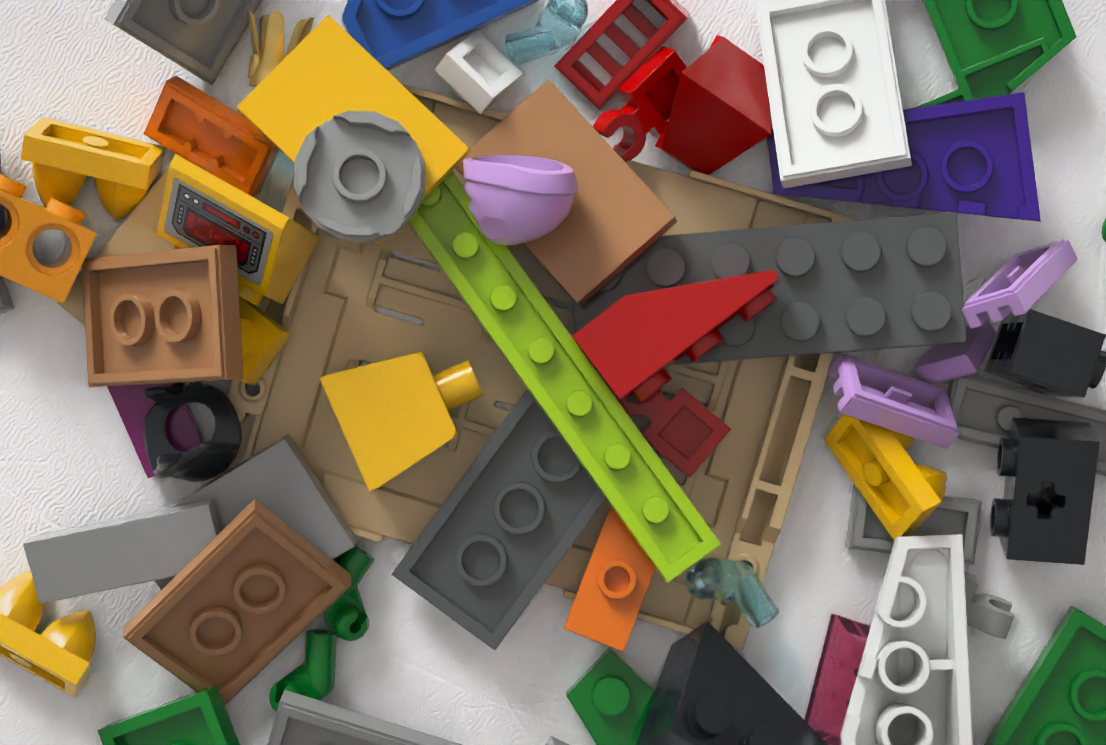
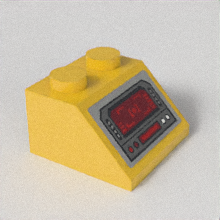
[156,154,320,306]

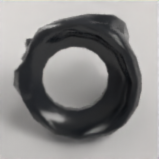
[143,381,242,482]

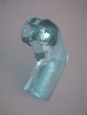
[505,0,588,65]
[685,558,780,629]

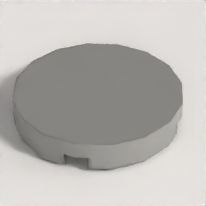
[294,111,426,243]

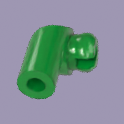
[269,629,337,712]

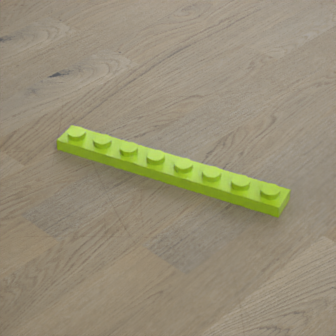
[408,171,721,583]

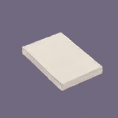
[755,0,912,189]

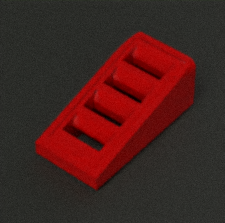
[554,0,691,110]

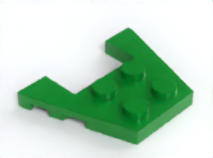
[914,0,1077,108]

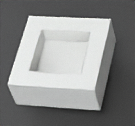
[434,30,523,114]

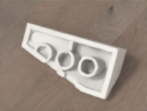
[840,534,973,745]

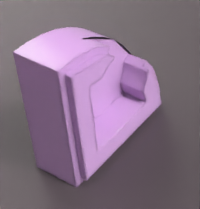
[913,320,997,384]

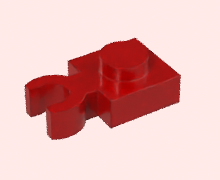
[593,46,687,162]
[615,387,731,478]

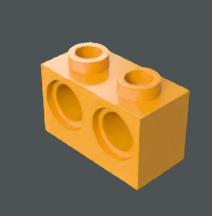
[0,174,97,304]

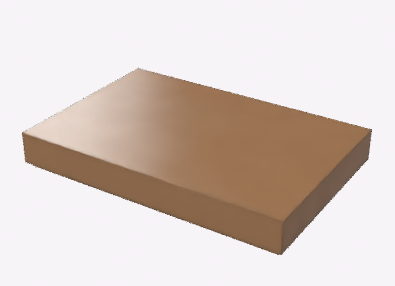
[455,79,677,307]
[82,245,243,387]
[123,499,351,705]

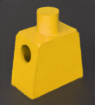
[319,351,483,492]

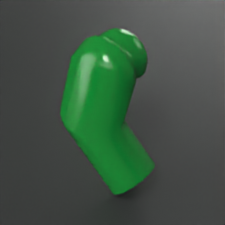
[323,545,375,641]

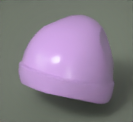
[463,155,578,245]

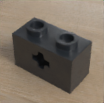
[984,309,1106,398]
[990,417,1100,565]

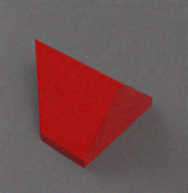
[655,35,772,175]

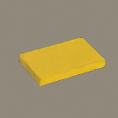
[237,15,470,245]

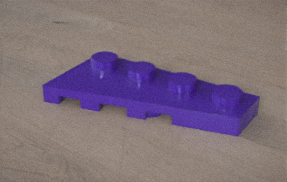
[767,92,1041,222]

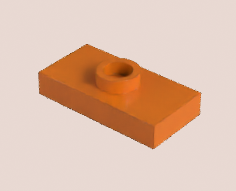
[144,76,279,197]
[563,508,655,652]

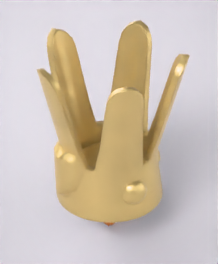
[247,10,314,87]

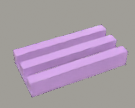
[961,239,1078,329]
[829,353,959,449]

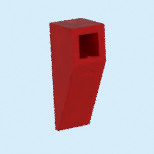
[572,270,780,402]

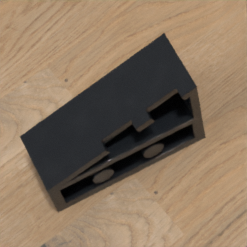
[636,621,828,745]

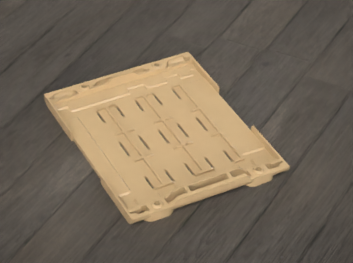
[201,83,857,650]

